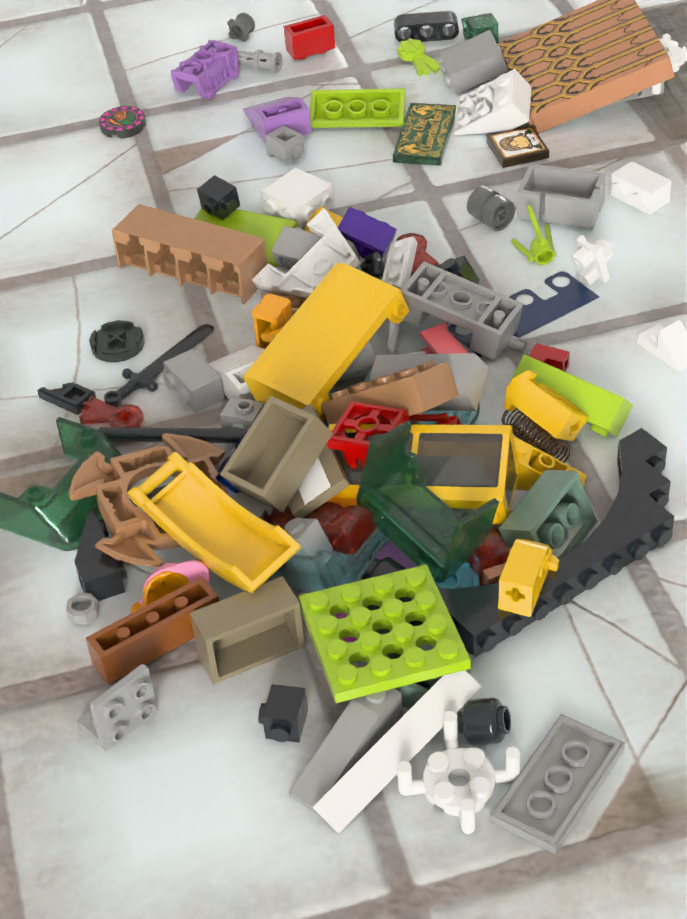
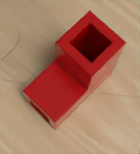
[528,343,570,372]

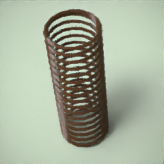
[501,408,571,463]

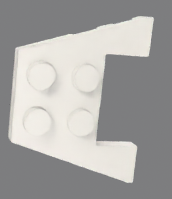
[252,208,360,298]

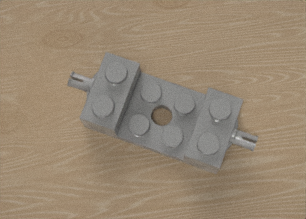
[392,262,528,360]

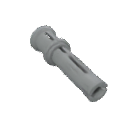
[224,50,282,73]

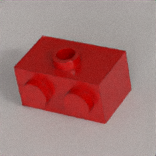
[283,15,335,60]

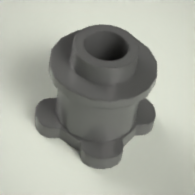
[227,13,255,42]

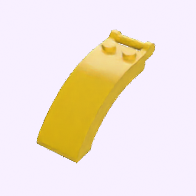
[127,452,301,593]

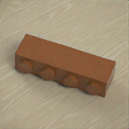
[86,577,219,684]

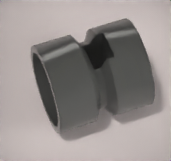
[467,185,515,231]

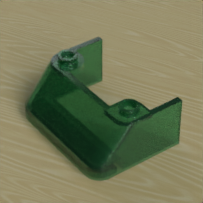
[0,417,122,551]
[356,421,499,583]

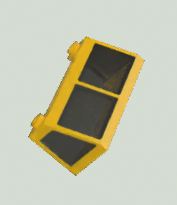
[321,424,520,524]

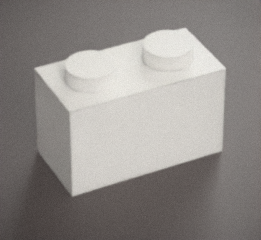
[610,161,671,215]

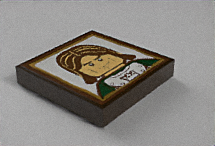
[486,126,549,168]

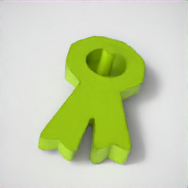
[397,38,441,76]

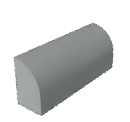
[369,353,489,411]

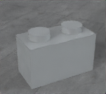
[163,348,225,413]

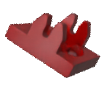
[327,401,409,471]

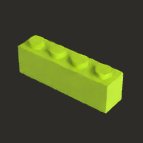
[509,354,633,438]

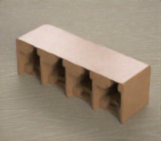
[112,204,267,304]

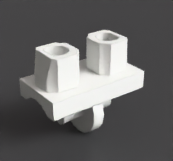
[571,235,614,287]

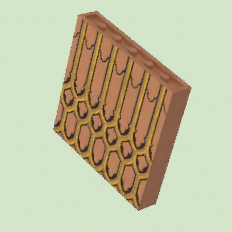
[498,0,675,134]

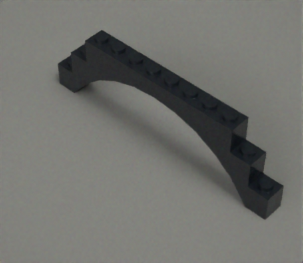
[366,428,674,658]

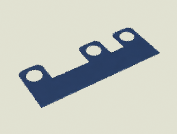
[448,271,599,357]

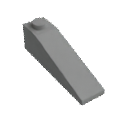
[289,688,403,814]

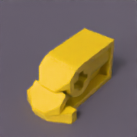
[504,370,589,441]
[498,539,559,617]

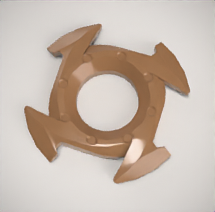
[68,433,228,567]

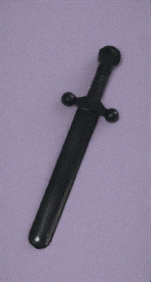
[104,324,214,410]

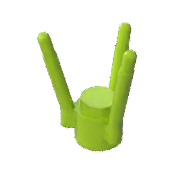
[511,205,557,265]

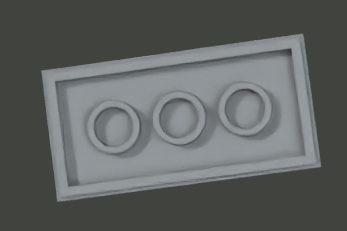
[490,714,625,855]

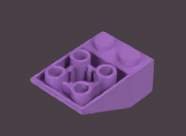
[243,97,311,146]

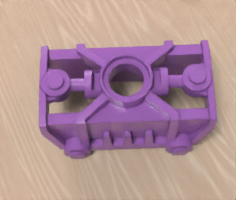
[171,40,239,100]

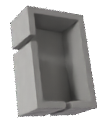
[517,164,606,229]

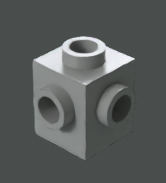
[220,396,264,429]

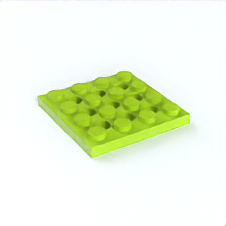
[298,564,471,703]

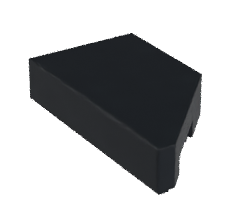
[37,382,97,415]

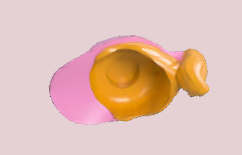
[131,561,210,613]

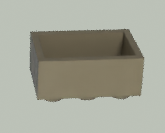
[220,396,333,513]
[190,576,305,685]

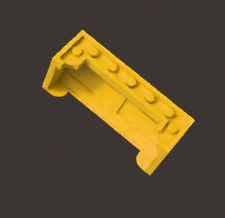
[243,263,410,423]

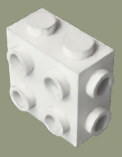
[261,168,334,228]

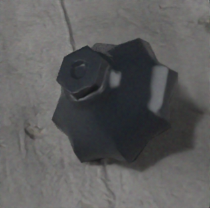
[360,253,385,280]

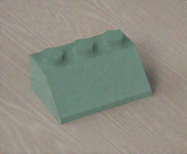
[499,470,597,559]

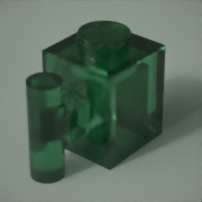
[461,13,499,43]

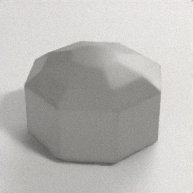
[66,593,100,624]

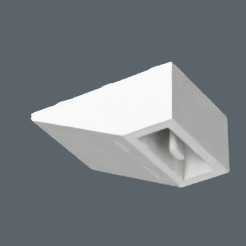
[453,69,532,135]
[208,345,265,401]

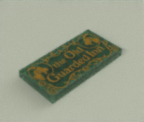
[393,103,456,165]

